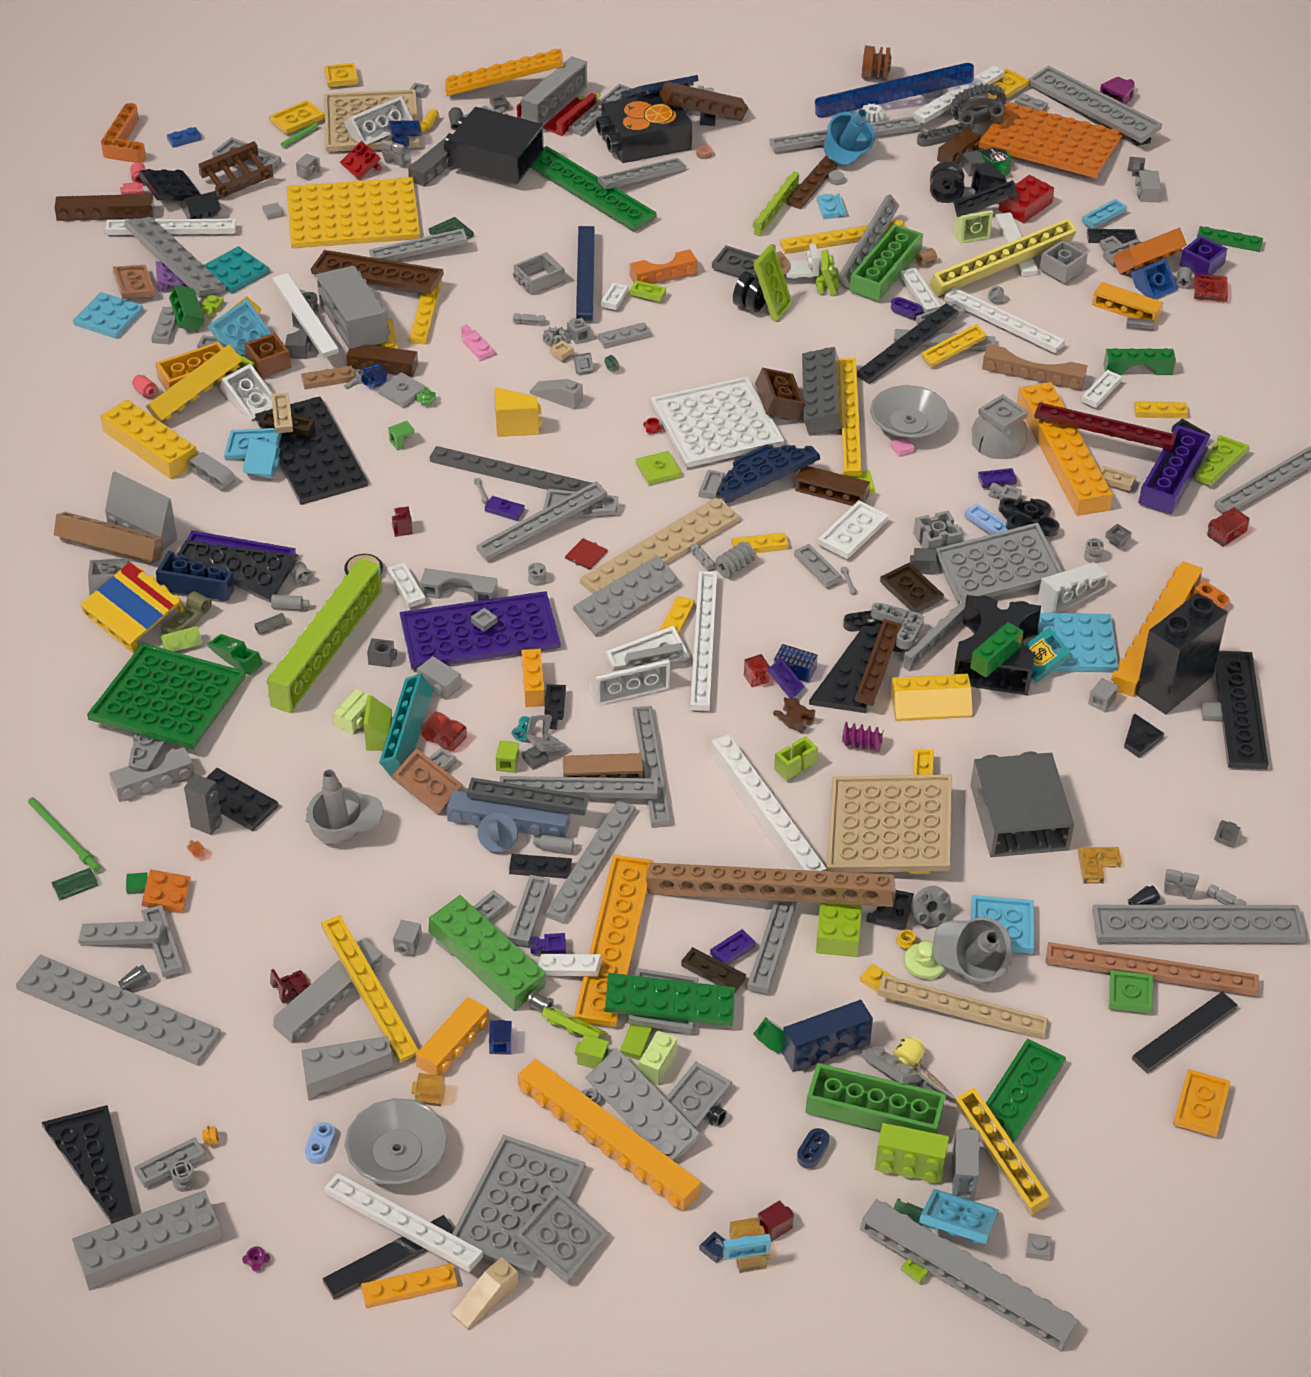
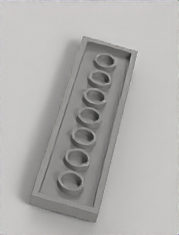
[124,217,226,296]

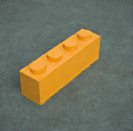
[1092,282,1163,325]
[416,997,490,1079]

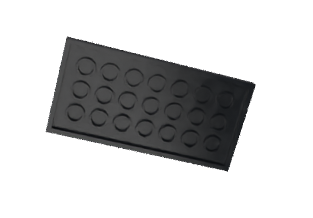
[255,396,368,505]

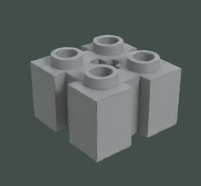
[913,510,963,549]

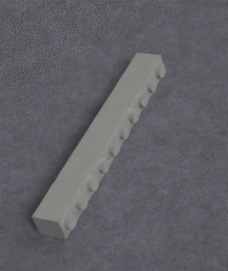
[860,1199,1078,1352]

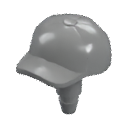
[306,769,384,844]
[932,917,1013,984]

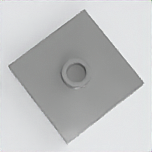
[378,372,426,408]

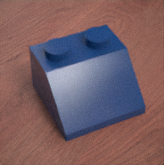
[1130,258,1177,299]

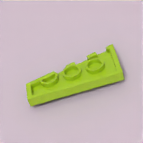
[1196,435,1250,486]

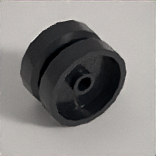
[930,162,965,203]
[733,271,766,313]

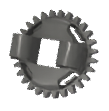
[950,83,1007,130]

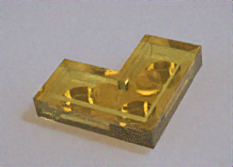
[1078,847,1122,884]

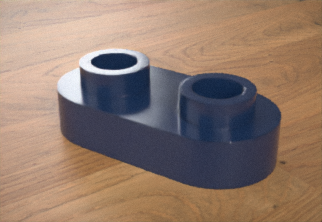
[797,1128,830,1168]

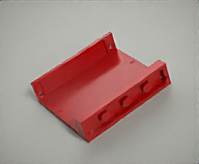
[516,93,597,136]

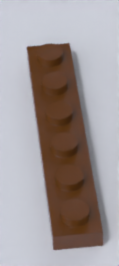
[787,155,839,209]
[855,619,902,706]

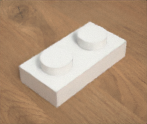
[601,282,628,310]

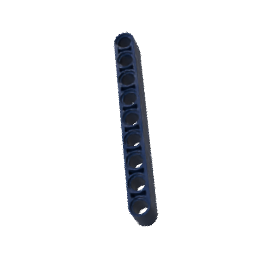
[576,226,595,321]

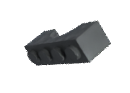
[285,303,318,359]

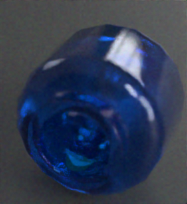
[361,364,387,389]

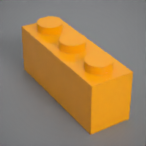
[522,649,545,707]

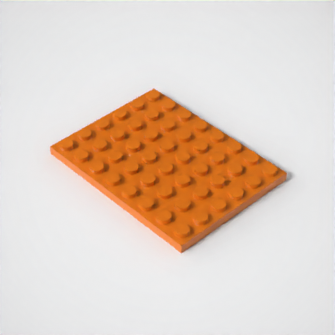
[978,103,1124,178]

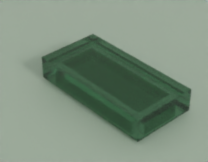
[51,867,98,901]

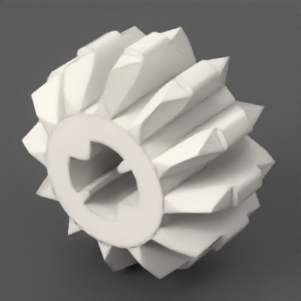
[862,103,886,123]

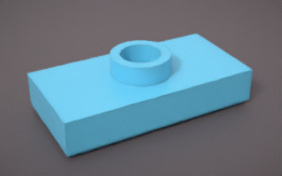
[723,1234,771,1260]

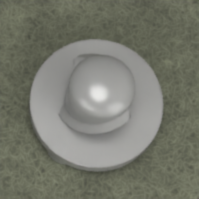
[911,886,951,927]

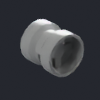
[1084,538,1104,563]
[170,1160,195,1192]

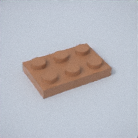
[113,265,156,299]
[391,748,463,814]

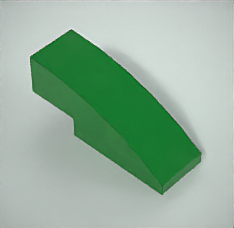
[207,634,264,675]

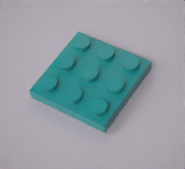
[203,246,270,294]

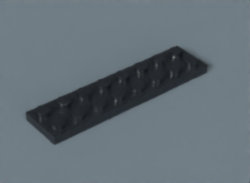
[1215,651,1269,769]

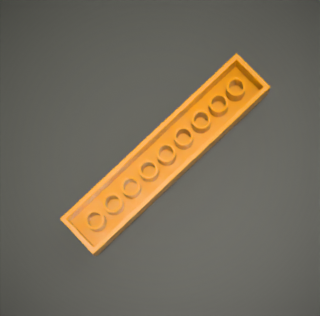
[1017,382,1113,516]

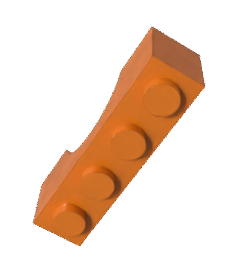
[630,249,698,284]

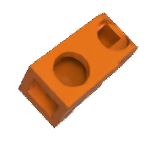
[1192,580,1230,609]

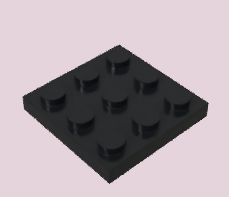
[139,169,200,201]

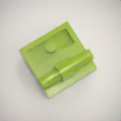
[816,249,839,296]

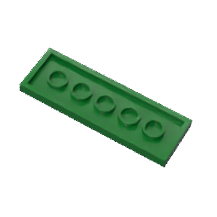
[604,973,735,1027]
[969,1038,1066,1144]

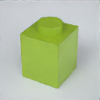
[496,740,520,773]
[575,1035,609,1069]

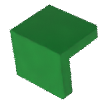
[753,1017,783,1053]

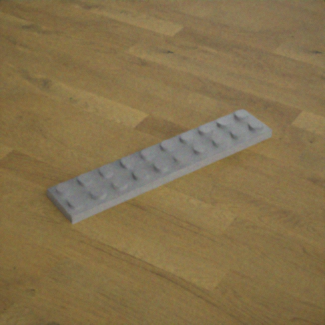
[1029,65,1162,143]
[1092,905,1306,943]
[16,954,221,1066]

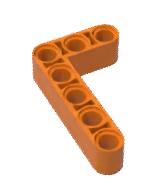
[101,103,146,163]

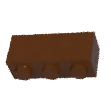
[937,128,981,164]

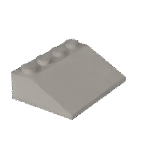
[105,471,177,551]

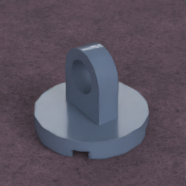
[478,812,518,853]

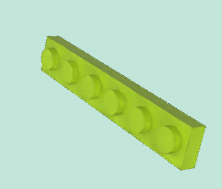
[753,171,799,236]

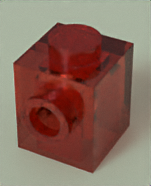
[744,654,770,687]

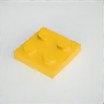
[324,63,358,88]

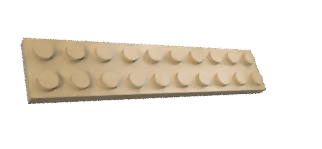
[580,498,740,594]

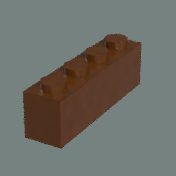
[346,345,418,377]
[795,466,870,506]

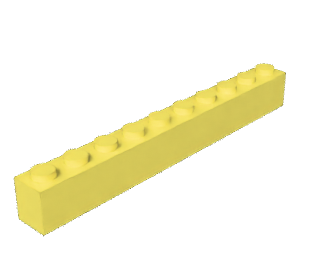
[929,218,1077,297]

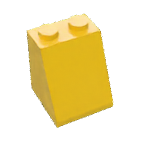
[494,387,542,437]

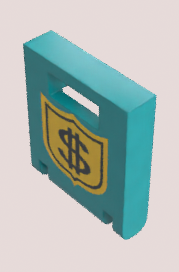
[1025,627,1073,682]

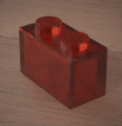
[1207,507,1250,547]

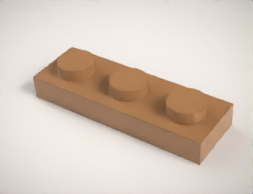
[301,366,355,390]

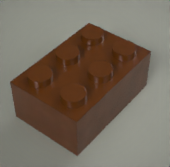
[755,367,805,420]

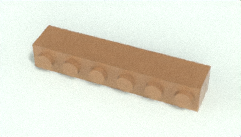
[54,512,163,563]

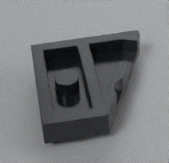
[1124,714,1164,758]
[866,890,914,929]

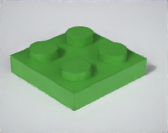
[1108,970,1153,1014]

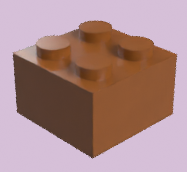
[244,333,291,378]

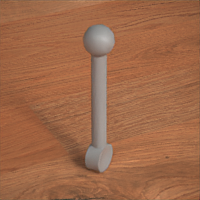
[474,478,489,503]
[841,567,857,595]

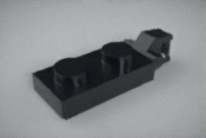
[544,684,566,730]

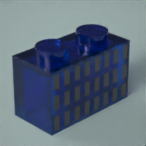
[774,644,818,683]

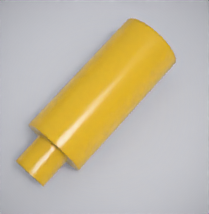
[419,109,439,133]

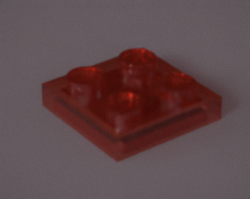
[1194,274,1228,302]

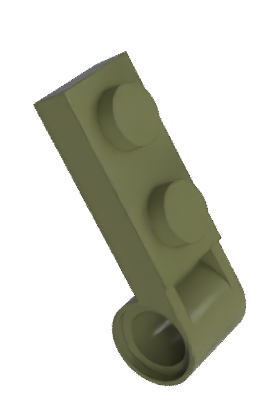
[161,591,212,634]

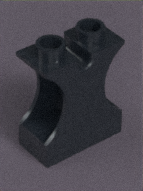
[954,595,1041,696]

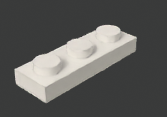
[1081,370,1122,408]
[387,563,426,608]
[538,954,603,976]

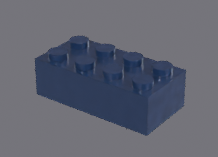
[782,999,873,1072]

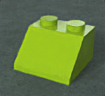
[364,695,393,751]

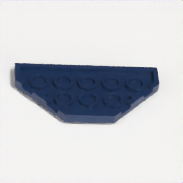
[718,445,821,504]

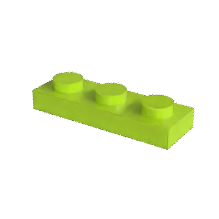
[541,1006,607,1040]

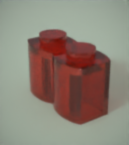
[421,712,467,751]

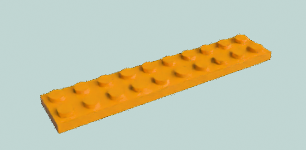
[574,855,653,1027]

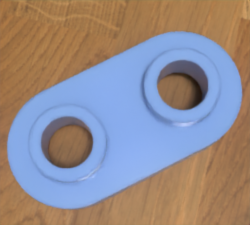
[305,1122,335,1164]

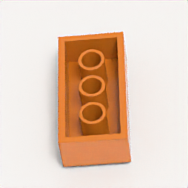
[1112,227,1187,274]

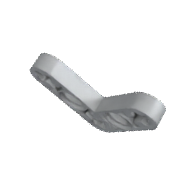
[871,603,924,650]

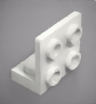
[786,244,819,279]

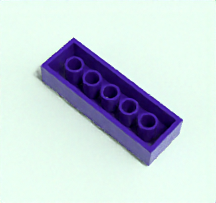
[1138,425,1210,514]

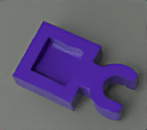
[530,933,566,954]

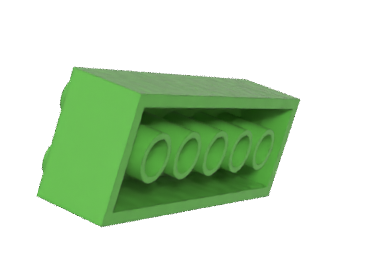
[850,224,923,301]
[428,895,546,1011]
[805,1063,946,1134]

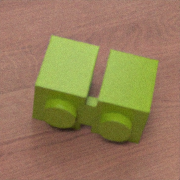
[774,736,818,781]

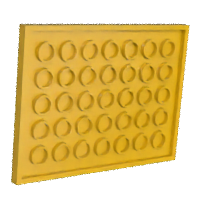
[287,177,420,249]

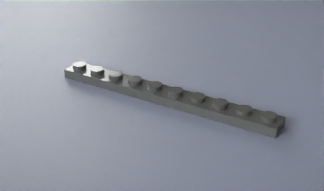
[430,446,602,492]

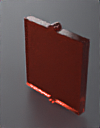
[565,538,608,570]

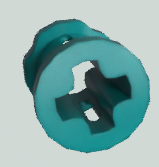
[512,716,530,742]

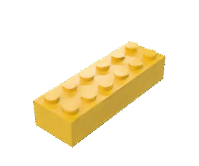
[100,399,197,479]

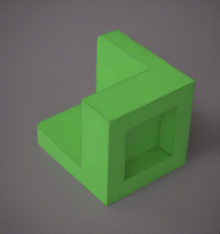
[388,421,415,451]

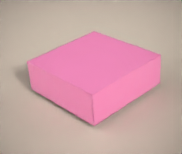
[891,437,915,456]

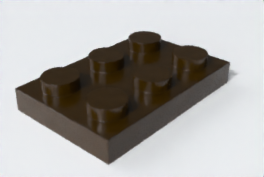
[880,563,944,612]

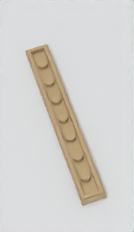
[877,975,1048,1040]

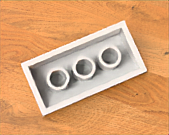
[344,96,415,145]
[590,660,670,706]

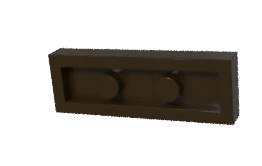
[259,410,315,436]
[681,947,746,993]

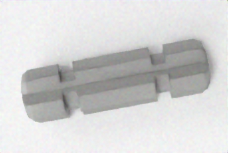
[513,313,546,325]
[689,543,715,571]
[1207,884,1246,905]

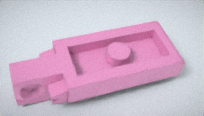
[461,324,494,360]

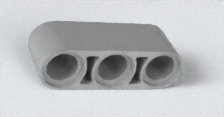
[187,452,235,490]

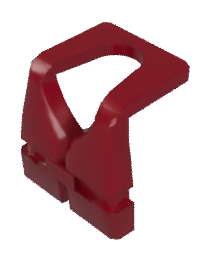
[270,969,311,1004]

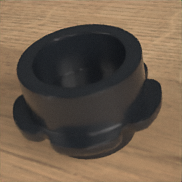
[707,1105,727,1126]

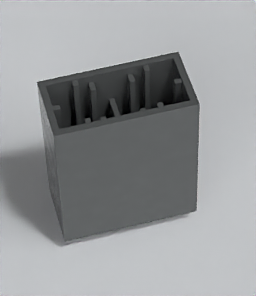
[970,751,1074,858]

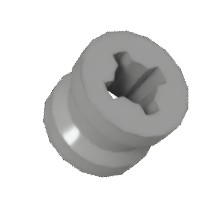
[290,562,313,585]
[528,562,546,586]

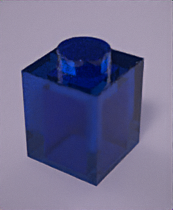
[489,1020,512,1055]

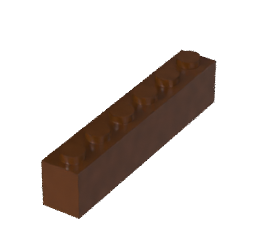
[659,81,748,121]
[54,194,155,221]

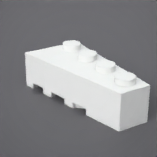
[1037,562,1109,613]

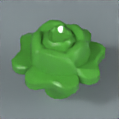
[416,387,437,405]

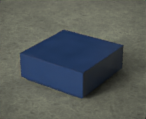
[699,1231,725,1263]

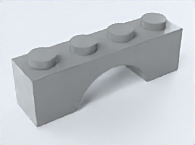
[420,568,498,601]
[109,747,194,802]

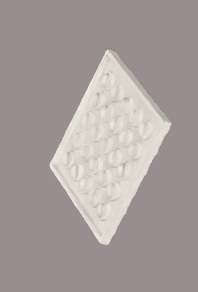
[651,377,785,468]

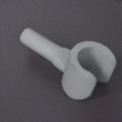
[344,370,366,389]

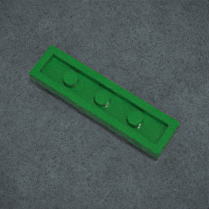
[1197,226,1263,252]

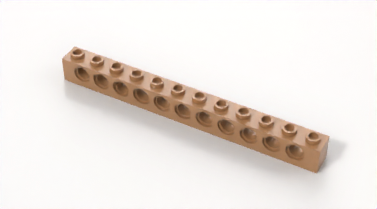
[646,863,896,907]

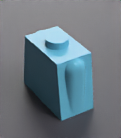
[243,438,281,478]

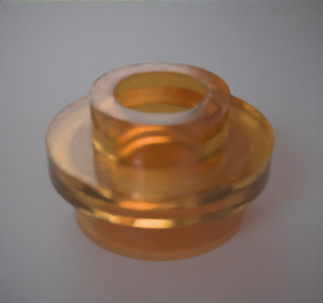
[187,840,205,859]

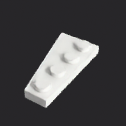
[605,626,690,670]

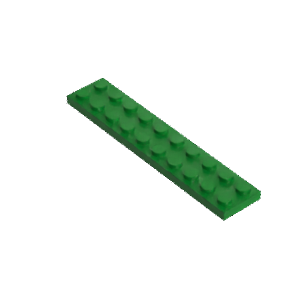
[531,146,657,231]

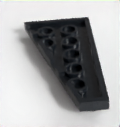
[176,540,299,603]
[809,625,880,713]
[41,1105,134,1224]

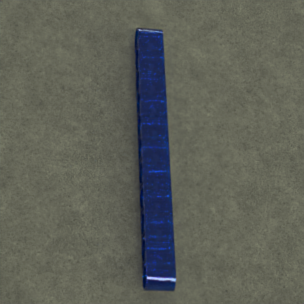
[815,63,974,118]

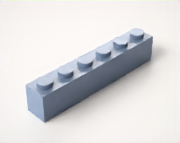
[447,790,570,838]

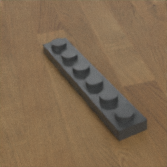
[467,778,589,816]

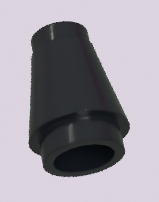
[1128,885,1160,905]

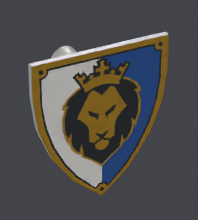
[916,1063,956,1102]

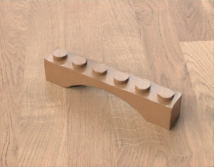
[982,344,1088,391]

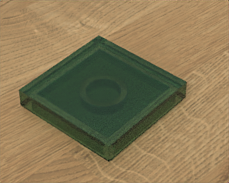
[429,217,474,239]

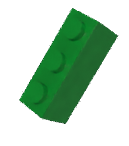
[169,285,204,332]
[971,622,1023,677]

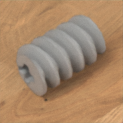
[715,542,757,578]

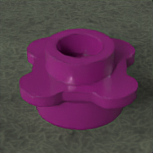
[242,1246,270,1271]

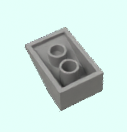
[88,558,128,595]

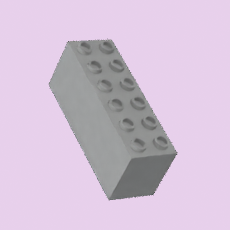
[316,266,390,349]

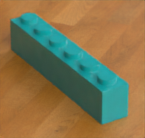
[379,674,433,777]

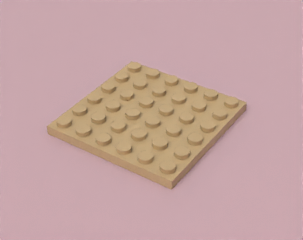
[324,89,419,152]
[827,774,952,872]

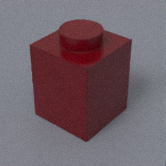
[757,1200,794,1241]

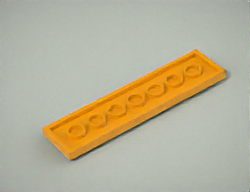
[445,49,564,96]

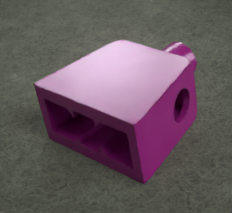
[1100,77,1135,105]

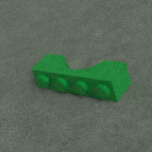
[1103,348,1176,375]

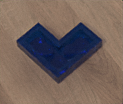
[388,120,422,147]

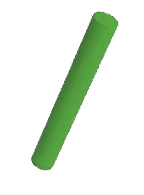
[281,123,318,148]

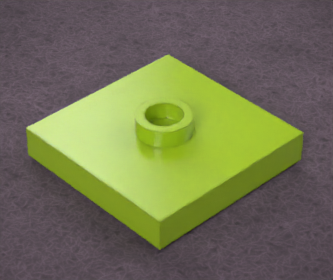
[636,451,682,485]

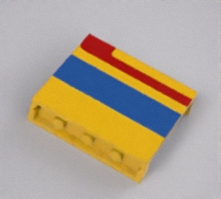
[80,562,184,654]

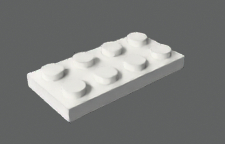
[818,501,889,559]

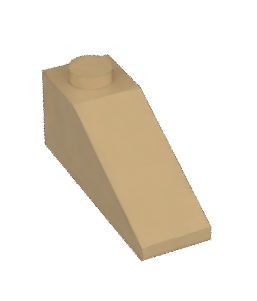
[452,1257,518,1330]

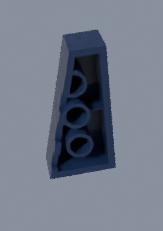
[156,551,234,601]

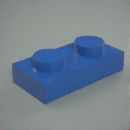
[167,127,202,148]

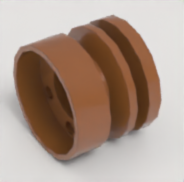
[862,45,892,80]

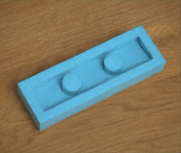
[1082,199,1127,229]

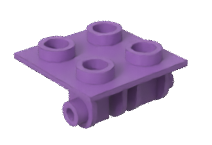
[156,261,189,292]

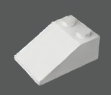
[220,364,273,421]

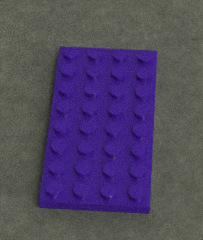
[399,591,561,670]

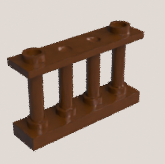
[198,141,273,199]

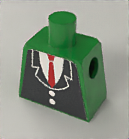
[978,147,1012,176]

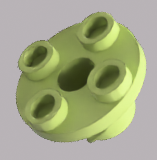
[904,940,945,981]

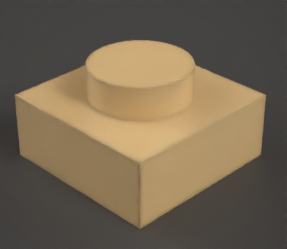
[550,340,574,361]

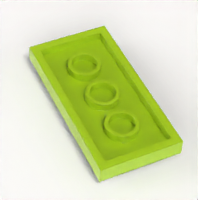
[753,246,793,321]

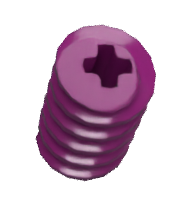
[842,722,884,752]

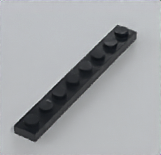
[857,303,958,384]

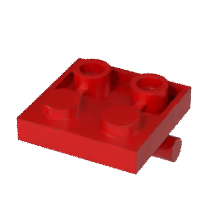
[340,140,382,180]

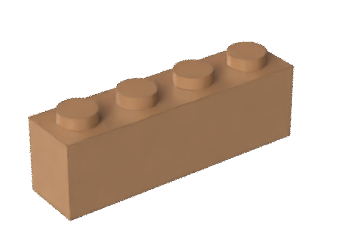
[563,753,643,778]

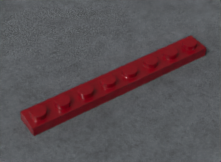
[1034,402,1177,451]

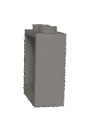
[513,252,565,295]
[952,1128,979,1201]

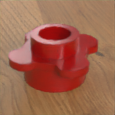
[643,417,662,434]

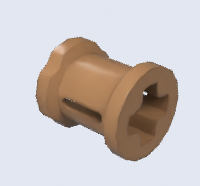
[915,248,937,267]

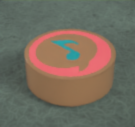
[696,145,712,159]

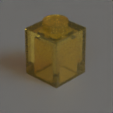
[411,1073,446,1107]

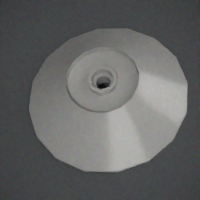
[870,385,950,438]
[344,1098,448,1185]

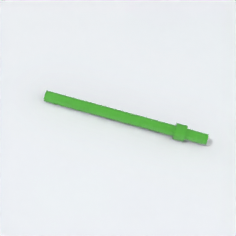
[28,797,101,872]

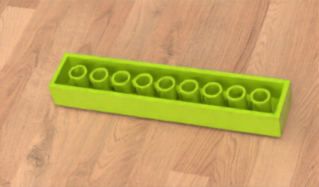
[267,558,382,714]

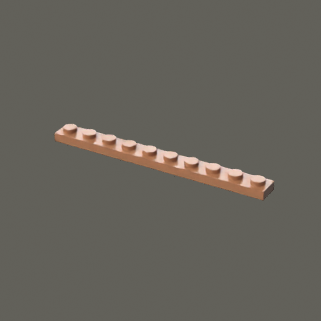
[1045,942,1259,996]

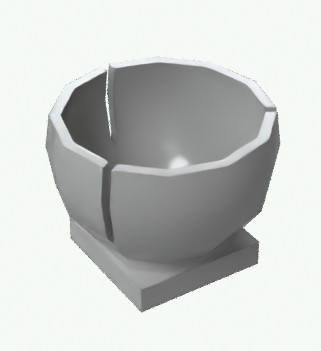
[972,394,1028,459]

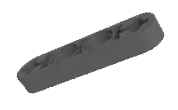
[917,123,963,147]

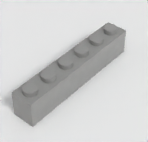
[273,939,382,1043]

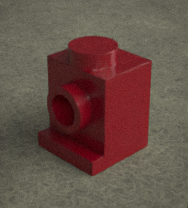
[392,506,413,537]

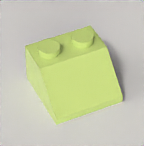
[953,210,993,244]

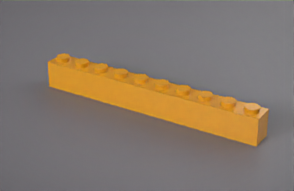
[1111,561,1203,697]
[518,1058,701,1211]

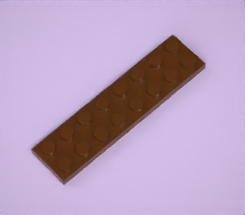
[311,250,444,294]

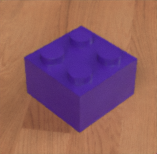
[1180,235,1228,279]

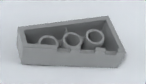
[301,1036,393,1100]

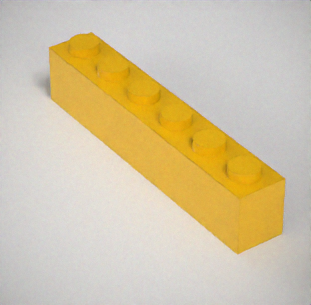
[145,344,242,423]
[955,1087,1050,1216]

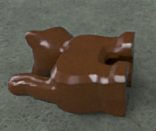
[773,697,815,734]

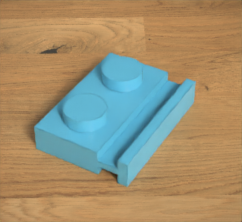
[817,193,846,219]

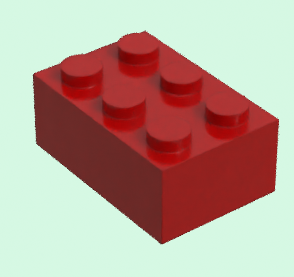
[998,175,1054,224]

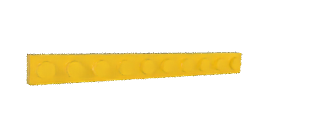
[839,358,862,476]

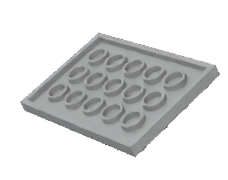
[936,523,1063,604]
[452,1134,586,1277]

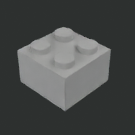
[1040,240,1088,283]

